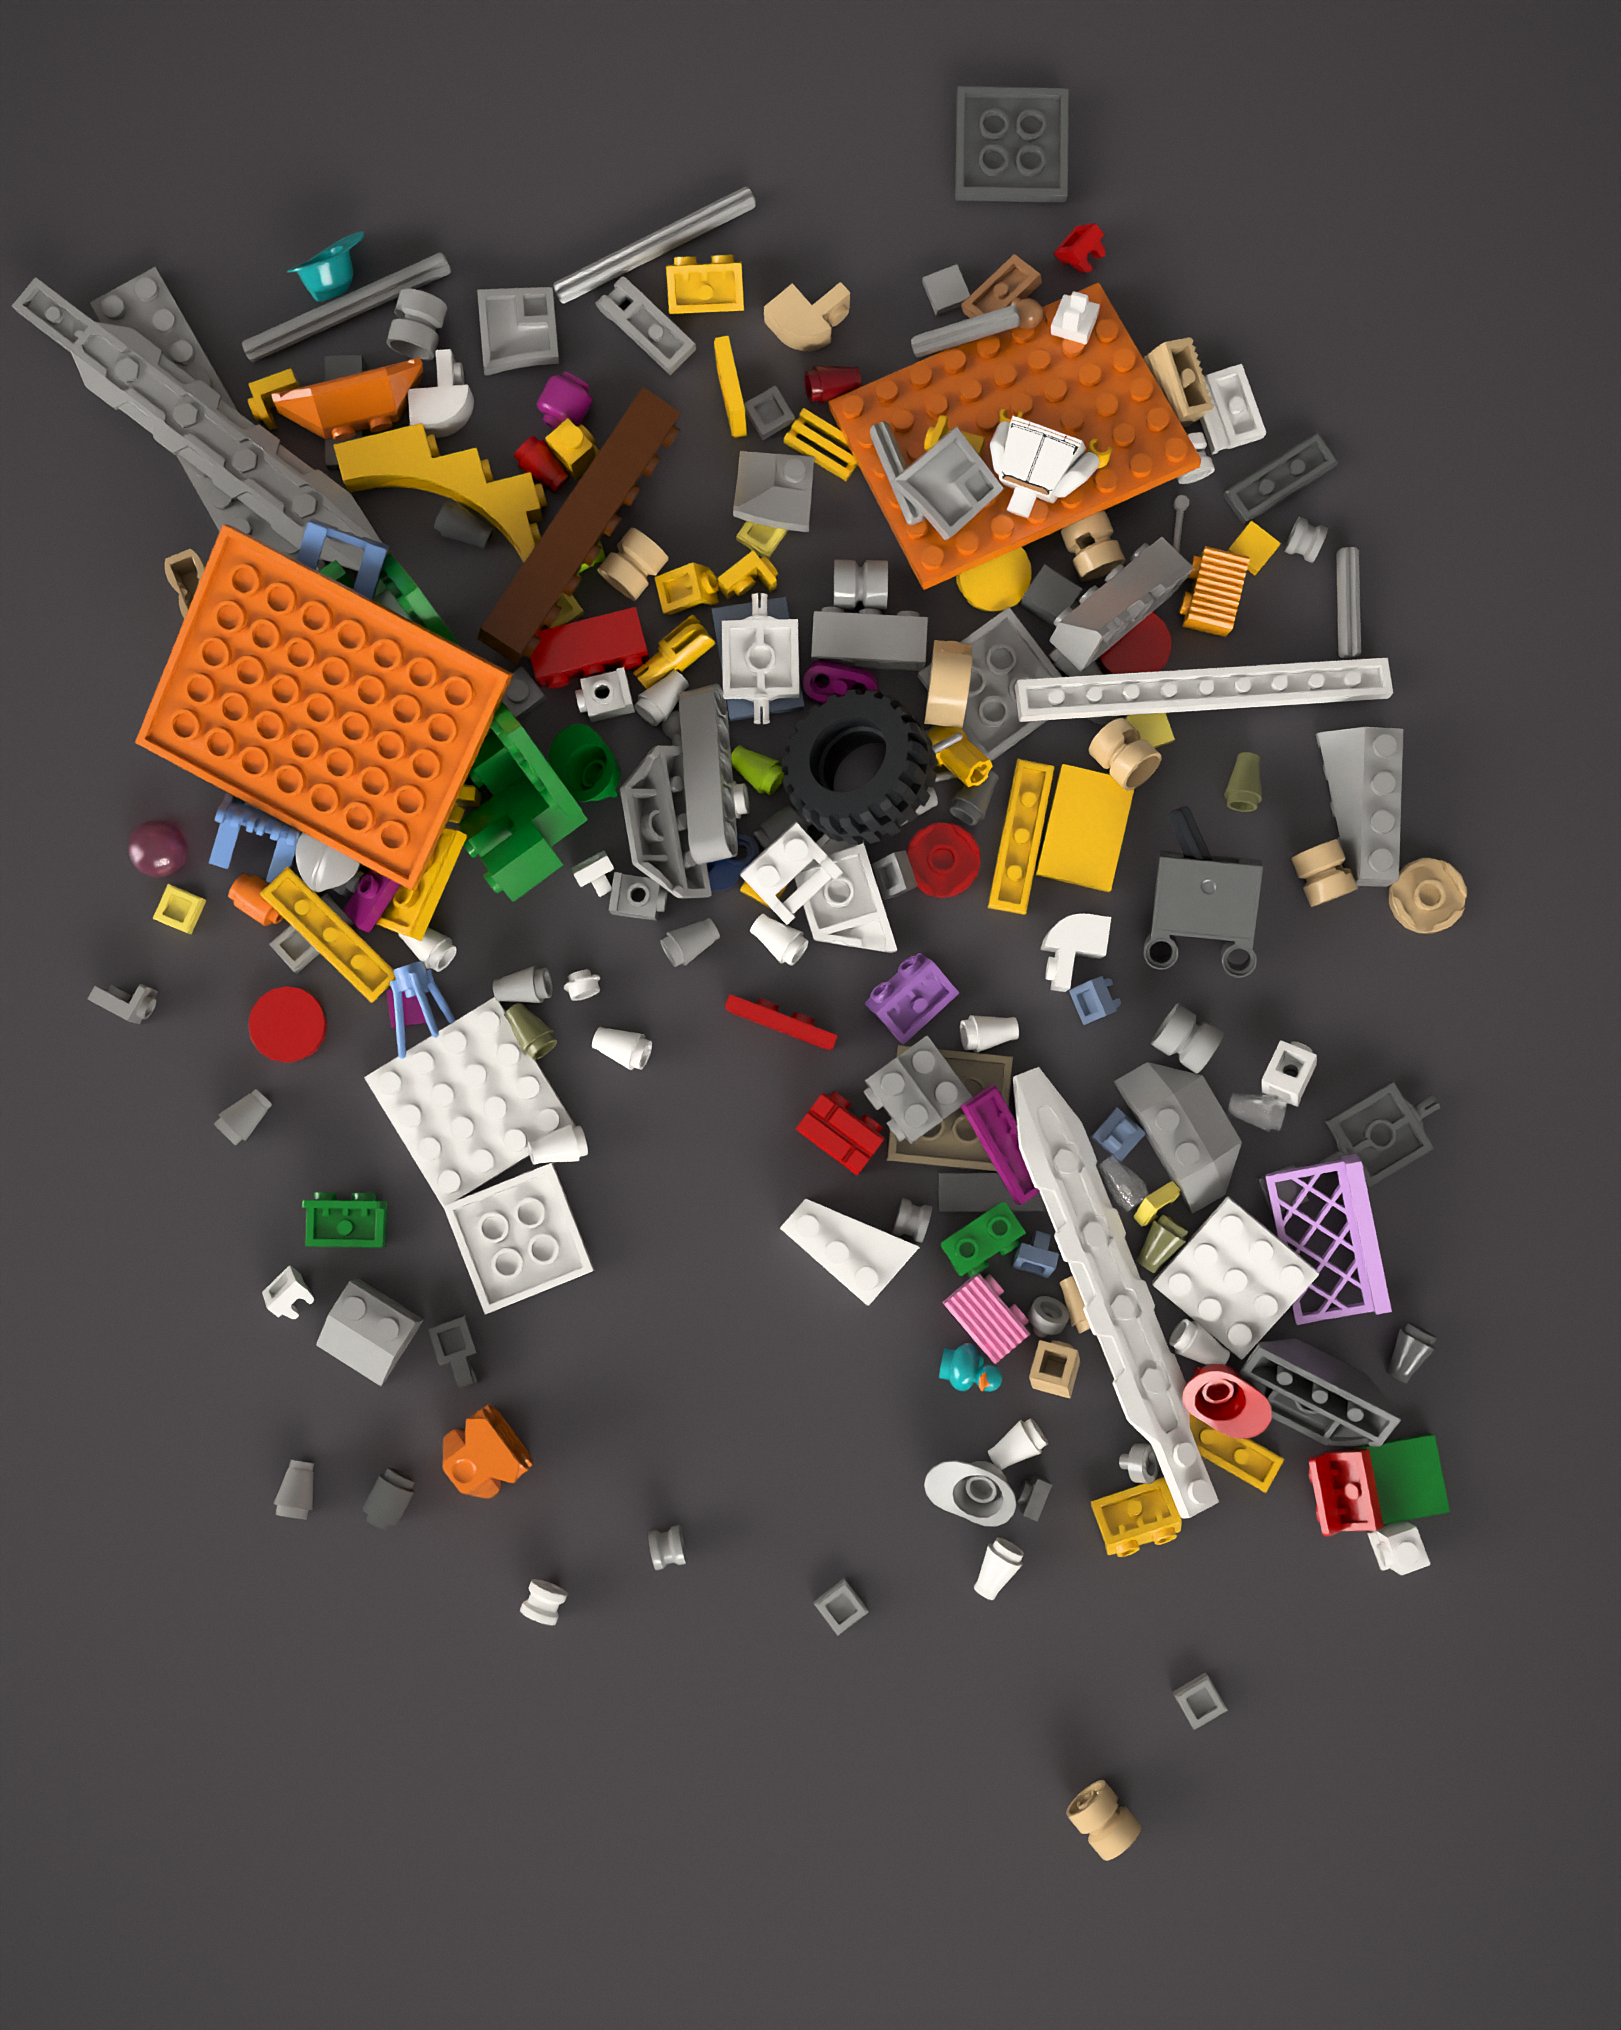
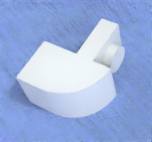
[408,349,474,438]
[1041,913,1111,992]

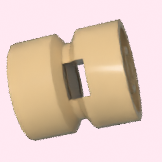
[1061,511,1126,582]
[597,527,669,601]
[1089,718,1161,791]
[1291,839,1358,907]
[1066,1780,1142,1861]

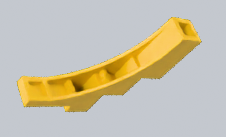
[333,423,547,562]

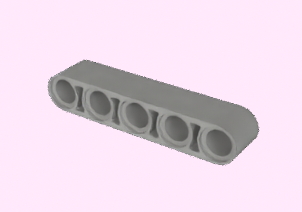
[679,683,738,865]

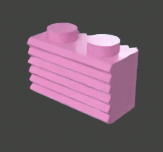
[942,1273,1030,1364]

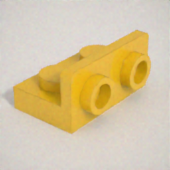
[666,255,744,314]
[1091,1477,1182,1557]

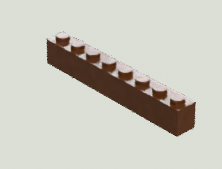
[477,387,681,665]

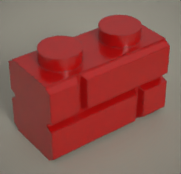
[795,1091,885,1176]

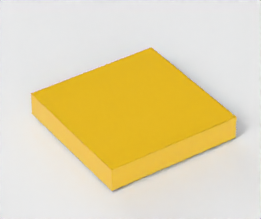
[714,335,747,438]

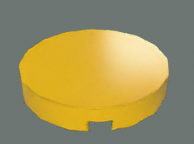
[956,547,1031,612]

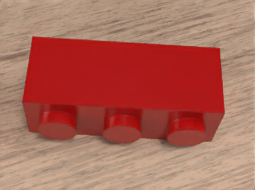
[530,607,650,689]

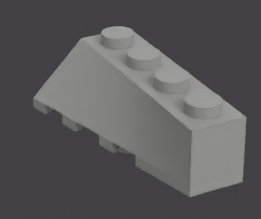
[1049,537,1194,672]
[1315,727,1403,887]

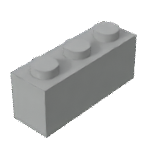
[811,607,928,671]

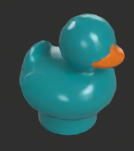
[939,1343,1002,1392]

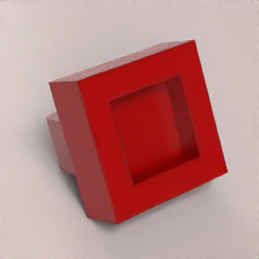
[1053,223,1106,273]

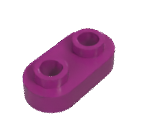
[803,661,879,703]

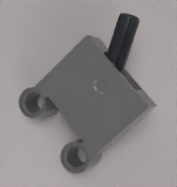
[1144,806,1263,978]

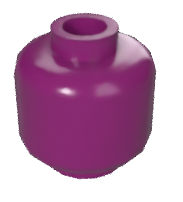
[537,372,593,430]

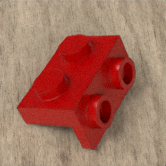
[1308,1449,1384,1536]

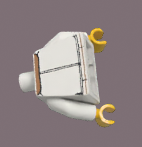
[990,409,1112,518]

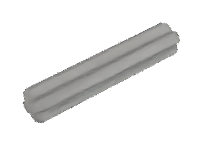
[911,305,1021,357]
[870,421,925,525]
[1336,547,1361,659]

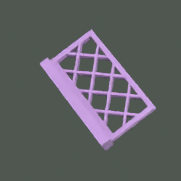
[1265,1154,1392,1325]

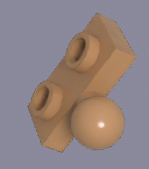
[961,254,1043,329]

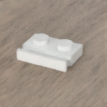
[1200,364,1266,455]

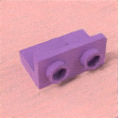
[865,953,959,1045]

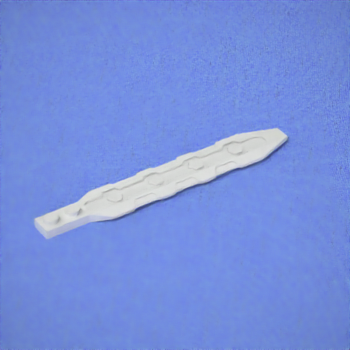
[1013,1067,1219,1518]

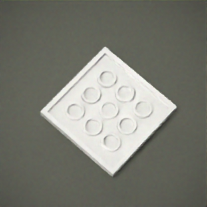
[364,997,576,1208]

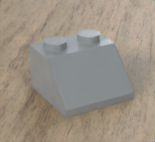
[316,1279,424,1386]

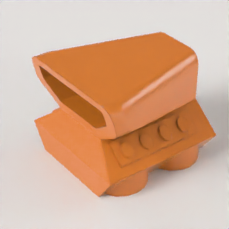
[443,1403,534,1499]

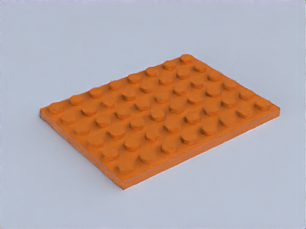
[828,282,1201,590]
[135,524,514,890]

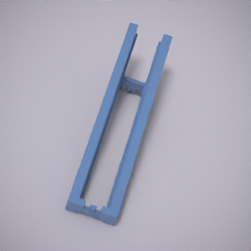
[209,518,390,883]

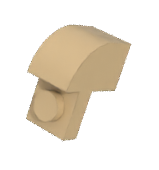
[764,282,850,351]
[924,640,973,728]

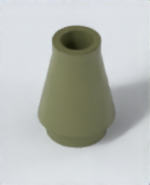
[1224,752,1262,812]
[504,1002,557,1060]
[1136,1214,1189,1273]

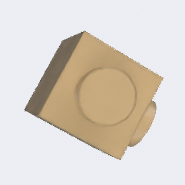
[1029,1340,1080,1399]

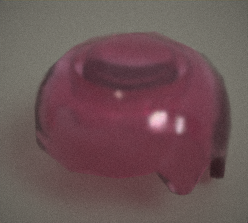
[128,818,188,878]

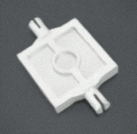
[722,593,799,724]

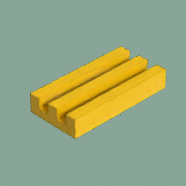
[783,408,858,482]

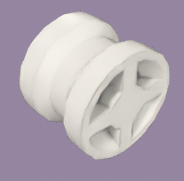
[520,1579,568,1625]

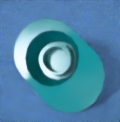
[287,232,365,302]

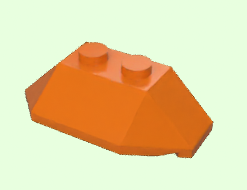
[272,357,424,441]

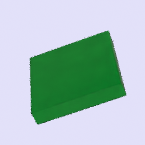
[1355,1433,1450,1524]

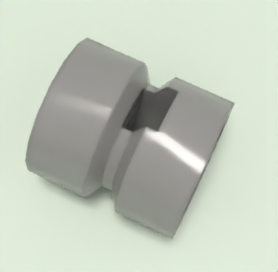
[386,289,447,361]
[834,559,888,610]
[1151,1003,1224,1074]

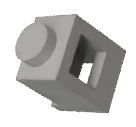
[609,872,668,921]

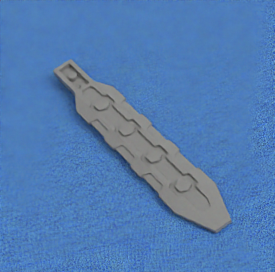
[12,277,382,571]

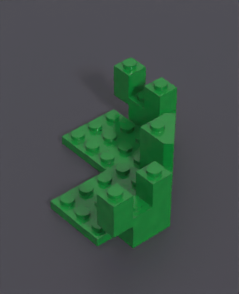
[319,550,588,902]

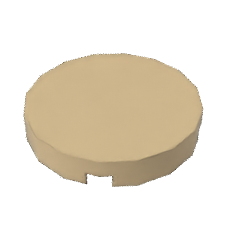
[1389,858,1467,934]

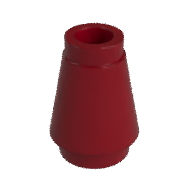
[804,366,862,404]

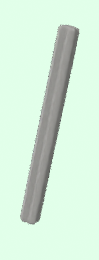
[553,187,756,303]
[242,253,451,362]

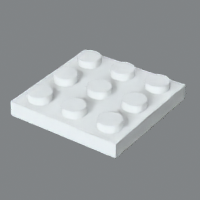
[443,1163,595,1314]
[1152,1196,1319,1360]

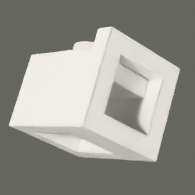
[575,667,635,722]
[1262,1040,1317,1107]
[1367,1521,1431,1576]

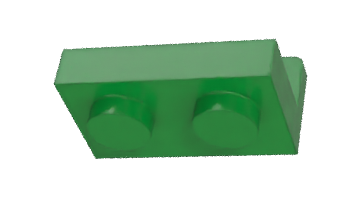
[302,1192,387,1248]
[941,1202,1026,1277]

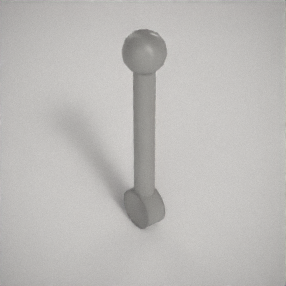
[1172,495,1189,552]

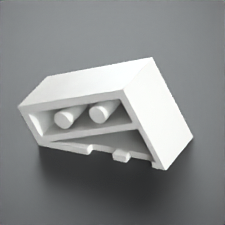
[780,1198,919,1306]

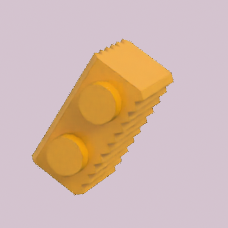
[1179,546,1250,637]

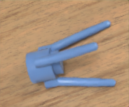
[390,961,455,1059]

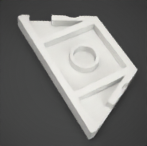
[794,834,897,953]

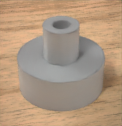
[1028,1296,1070,1337]
[1119,1443,1160,1484]

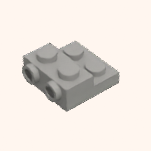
[863,1035,972,1144]

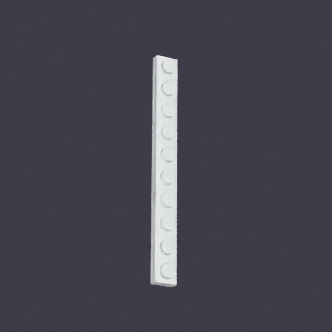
[1015,658,1393,722]

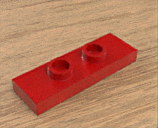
[725,994,838,1051]

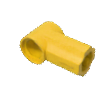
[927,725,993,787]

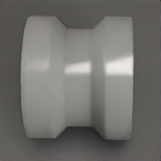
[1284,516,1328,563]
[892,1198,932,1243]
[648,1525,687,1571]

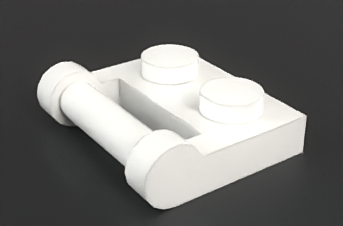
[740,822,843,925]

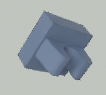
[1069,976,1121,1025]
[1090,1107,1146,1162]
[1011,1230,1059,1278]

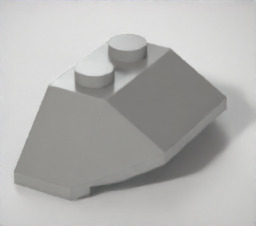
[620,745,712,898]
[1114,1062,1242,1214]

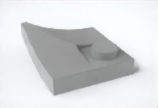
[477,287,559,376]
[890,427,1004,540]
[733,451,814,532]

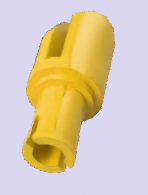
[633,615,715,689]

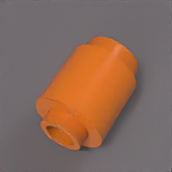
[228,872,283,926]

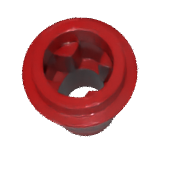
[513,435,570,493]

